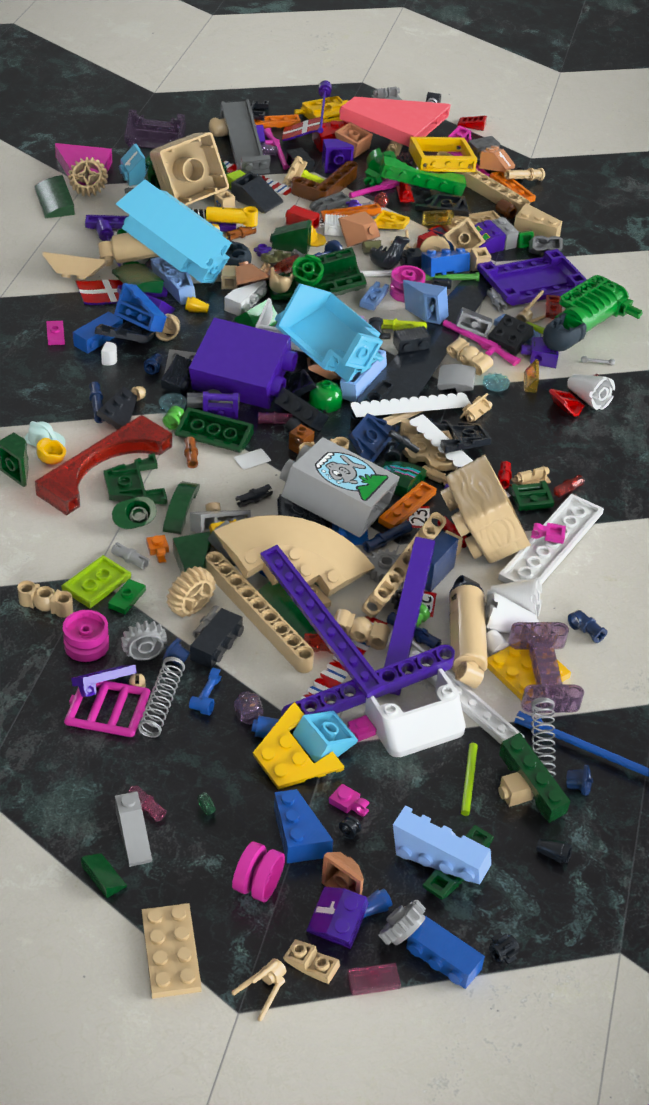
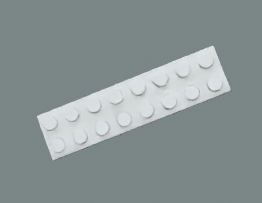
[498,494,604,585]

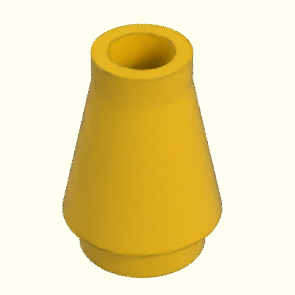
[185,296,209,313]

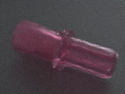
[258,411,293,425]
[128,785,167,822]

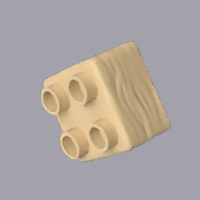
[150,132,229,205]
[440,455,531,564]

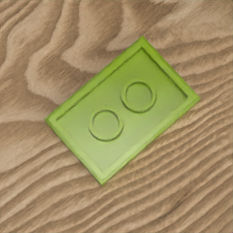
[61,555,132,609]

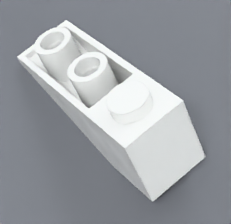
[224,280,267,316]

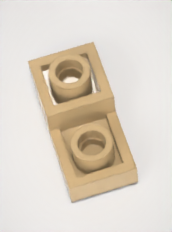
[283,939,340,984]

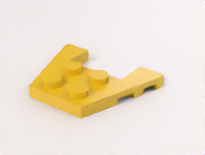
[253,702,344,789]

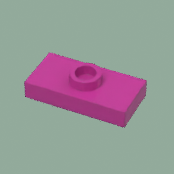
[46,321,65,345]

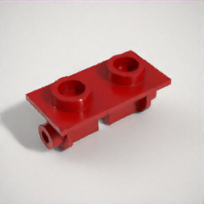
[396,182,414,203]

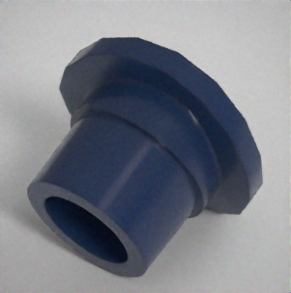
[163,638,190,667]
[566,765,593,796]

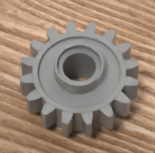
[367,549,401,583]
[121,621,167,660]
[379,899,426,945]

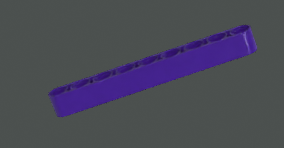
[384,537,435,696]
[281,644,455,731]

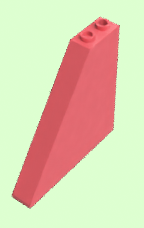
[339,97,451,147]

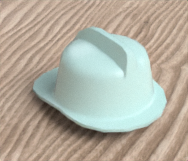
[25,421,65,447]

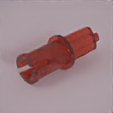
[553,475,585,497]

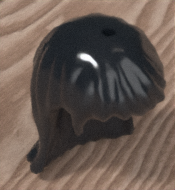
[369,236,410,270]

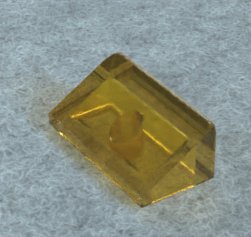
[422,210,454,226]
[524,359,539,393]

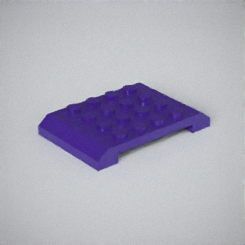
[477,249,587,306]

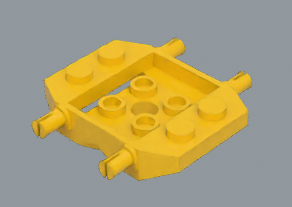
[294,96,348,123]

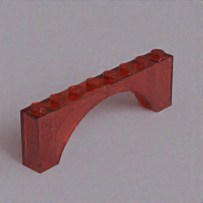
[35,415,172,516]

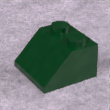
[0,432,29,487]

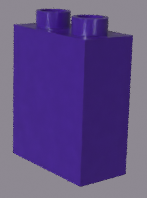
[189,317,298,409]

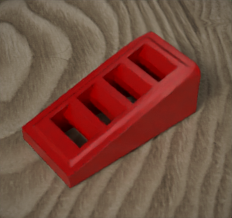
[457,116,487,131]

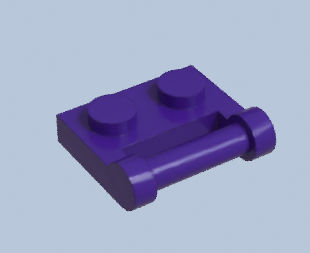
[203,391,239,420]

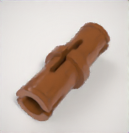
[226,226,257,241]
[184,437,198,468]

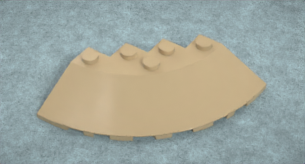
[214,515,375,597]

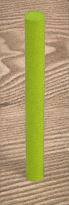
[461,743,478,816]

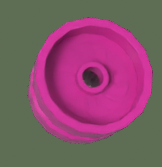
[390,265,425,303]
[62,610,109,662]
[232,841,285,903]

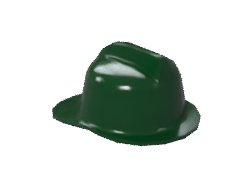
[112,496,157,529]

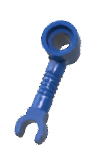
[189,668,222,715]

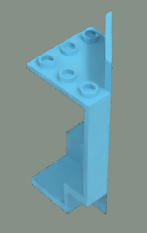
[116,180,232,284]
[275,283,385,383]

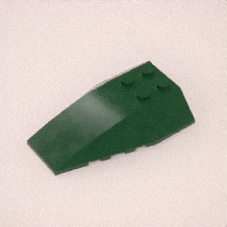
[266,247,367,301]

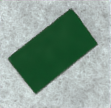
[81,853,127,898]

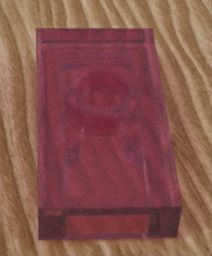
[347,963,401,996]

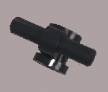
[368,317,391,339]
[384,430,420,462]

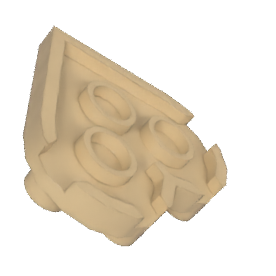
[402,430,458,471]

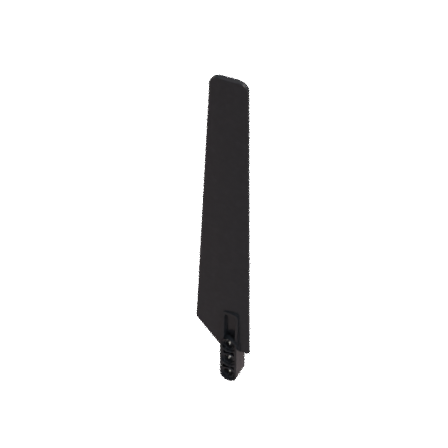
[350,271,492,431]

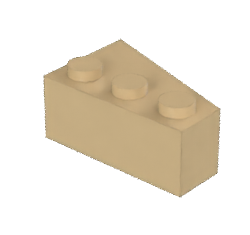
[514,203,562,238]

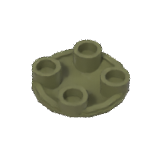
[261,250,291,264]

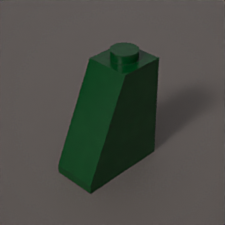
[270,220,312,254]
[173,531,211,574]

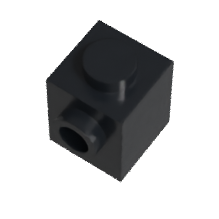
[400,248,422,269]

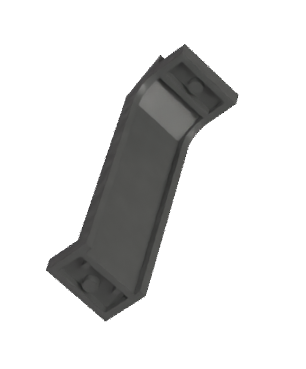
[220,99,271,174]

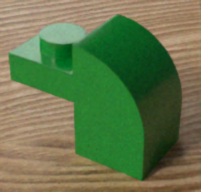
[366,148,396,175]

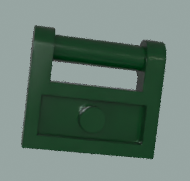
[509,480,554,511]

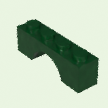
[499,733,570,823]

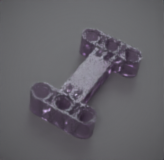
[508,622,584,713]

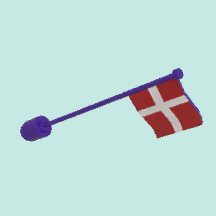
[282,80,332,141]
[75,220,123,305]

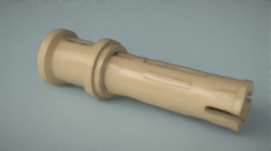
[504,168,545,181]

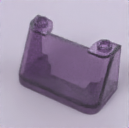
[124,109,186,149]

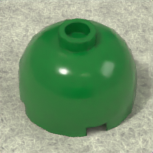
[292,254,324,286]
[309,380,343,413]

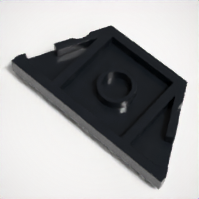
[415,193,469,217]

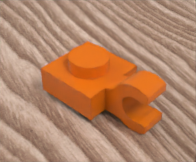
[146,535,169,563]

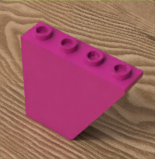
[55,143,112,186]

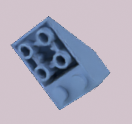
[403,280,449,324]

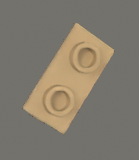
[386,141,403,157]
[282,156,308,186]
[460,393,492,422]
[511,466,551,485]

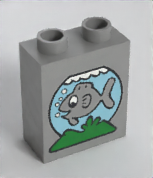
[280,437,400,537]

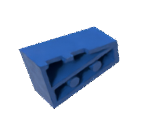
[421,248,470,277]
[114,283,167,332]
[274,789,333,864]

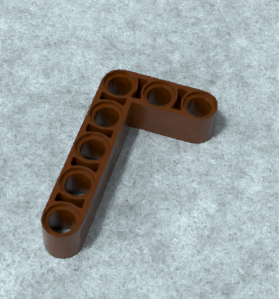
[291,161,358,202]

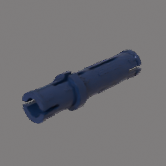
[89,381,104,423]
[363,520,413,553]
[386,612,442,649]

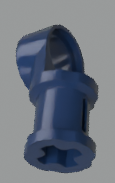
[568,610,608,643]

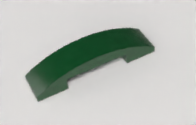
[163,481,200,535]
[423,825,494,900]

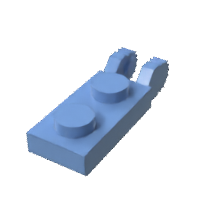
[359,281,389,311]

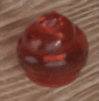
[374,192,389,208]

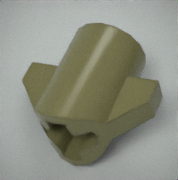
[362,240,381,254]

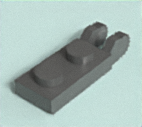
[309,192,351,214]

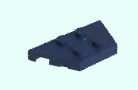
[348,413,400,463]

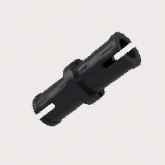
[235,484,273,508]

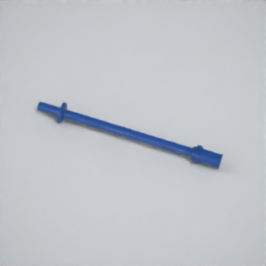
[514,711,649,777]

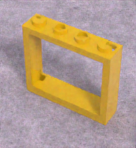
[409,137,477,172]

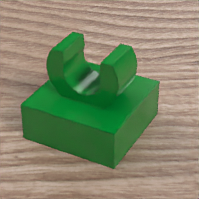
[364,168,383,187]
[517,231,534,248]

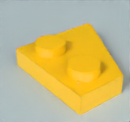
[374,210,410,229]

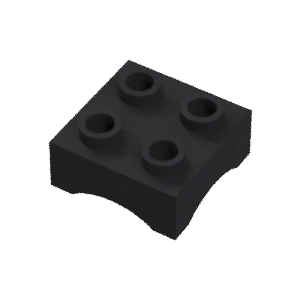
[488,314,534,356]

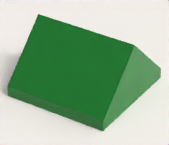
[234,300,277,327]

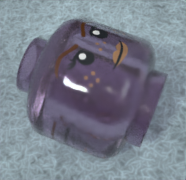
[233,691,264,725]

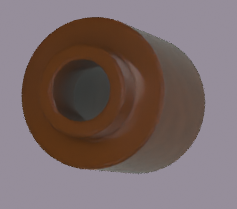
[496,199,517,218]

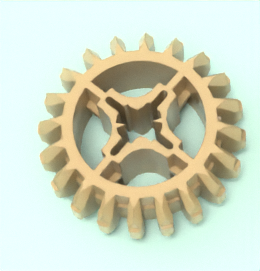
[68,157,108,197]
[166,566,216,618]

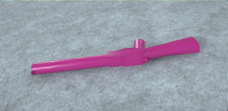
[264,128,290,170]
[349,178,400,198]
[443,319,521,366]

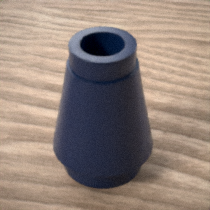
[144,353,162,374]

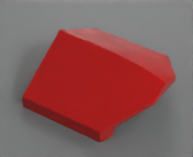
[549,389,585,417]

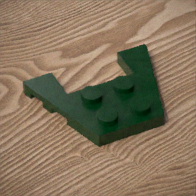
[103,453,168,504]

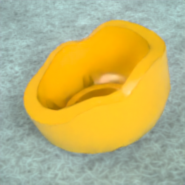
[36,438,66,465]

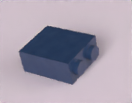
[425,531,459,592]

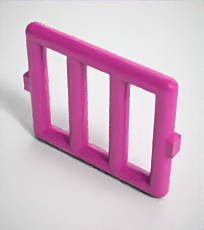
[64,681,150,737]

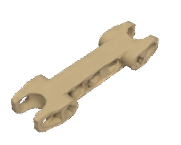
[362,512,446,618]

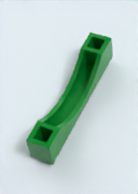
[379,156,467,196]

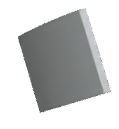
[437,364,476,393]

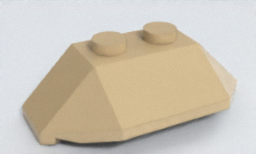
[43,252,108,280]

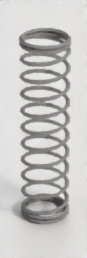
[138,657,185,738]
[531,697,556,777]

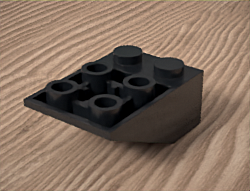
[231,172,283,213]

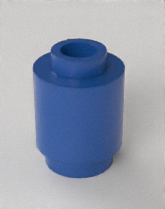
[251,715,279,738]

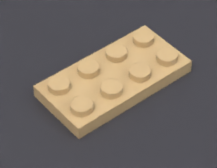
[142,903,202,999]

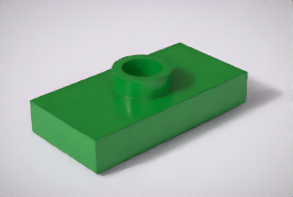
[108,579,146,615]

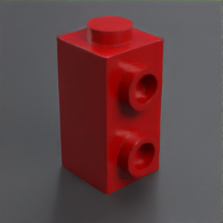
[285,205,320,230]

